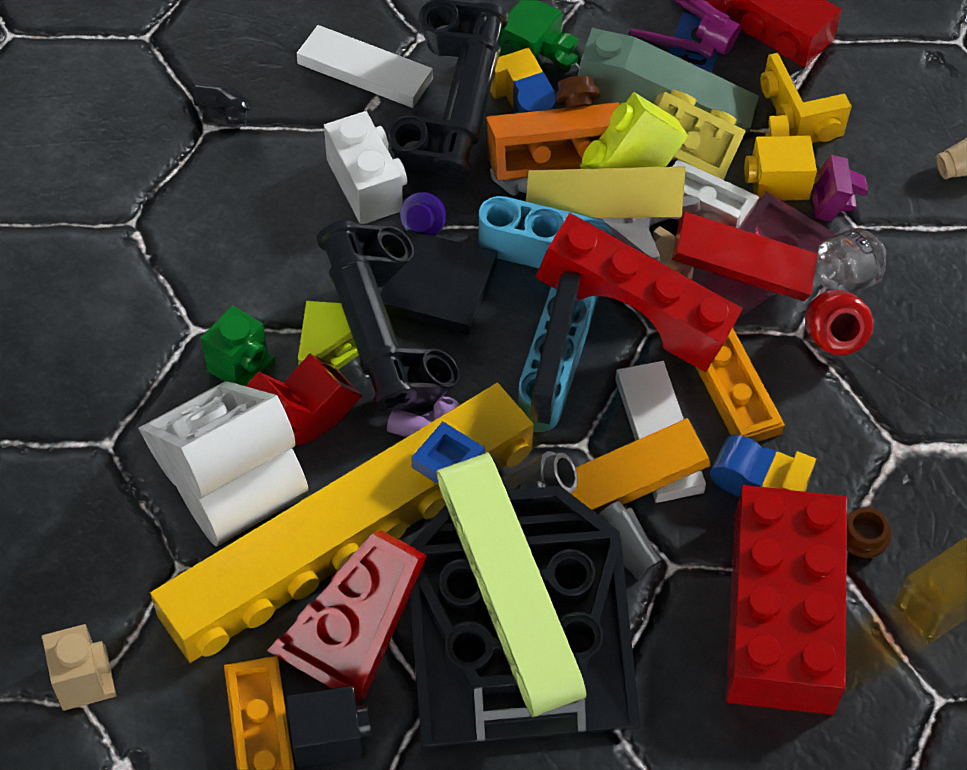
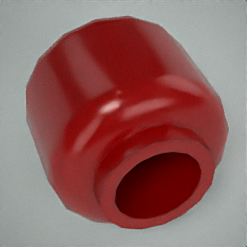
[805,290,873,356]

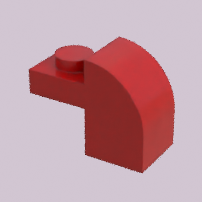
[246,353,363,446]

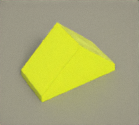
[298,301,359,370]

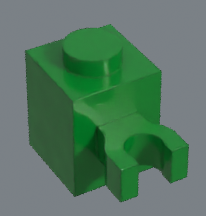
[498,0,579,72]

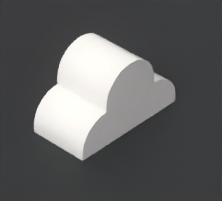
[138,381,309,547]

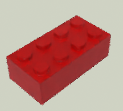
[726,485,847,715]

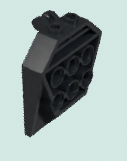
[409,481,641,749]

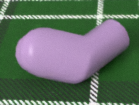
[387,397,460,437]

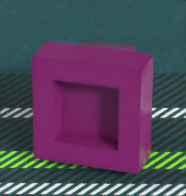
[811,155,868,222]

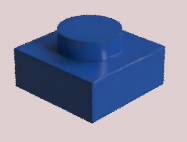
[412,421,485,485]

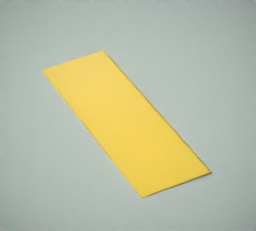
[526,166,686,218]

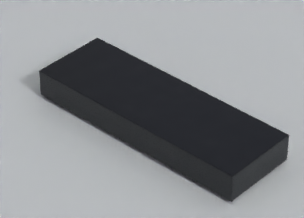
[530,272,581,425]

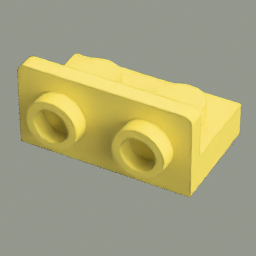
[653,89,746,180]

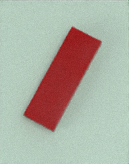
[671,212,818,302]

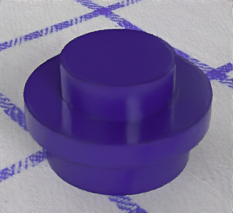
[400,192,446,236]

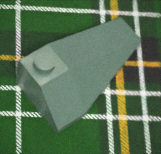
[578,28,759,134]

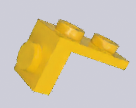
[760,53,852,143]

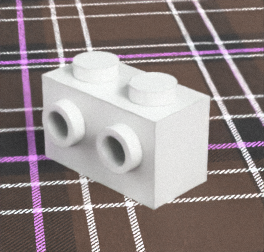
[324,111,407,224]

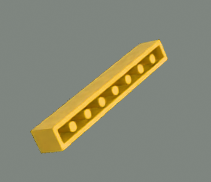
[150,382,534,663]

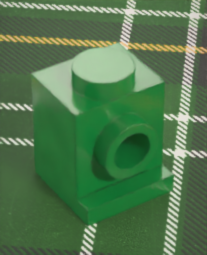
[201,305,276,386]

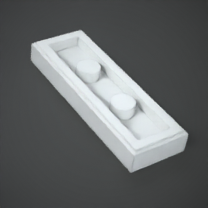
[297,25,433,108]
[615,361,706,503]

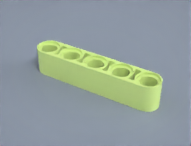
[436,453,586,717]

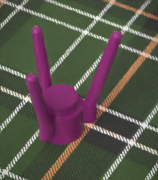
[628,0,741,59]

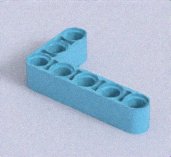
[478,196,612,432]

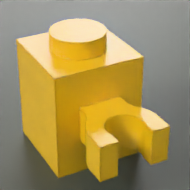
[744,115,817,201]

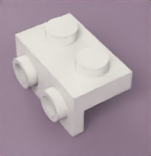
[672,159,759,230]

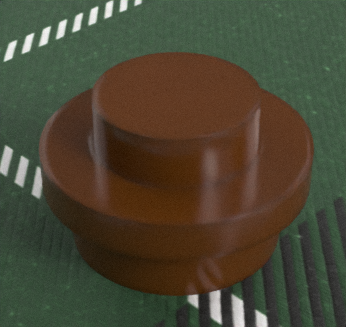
[555,76,600,108]
[847,507,892,558]

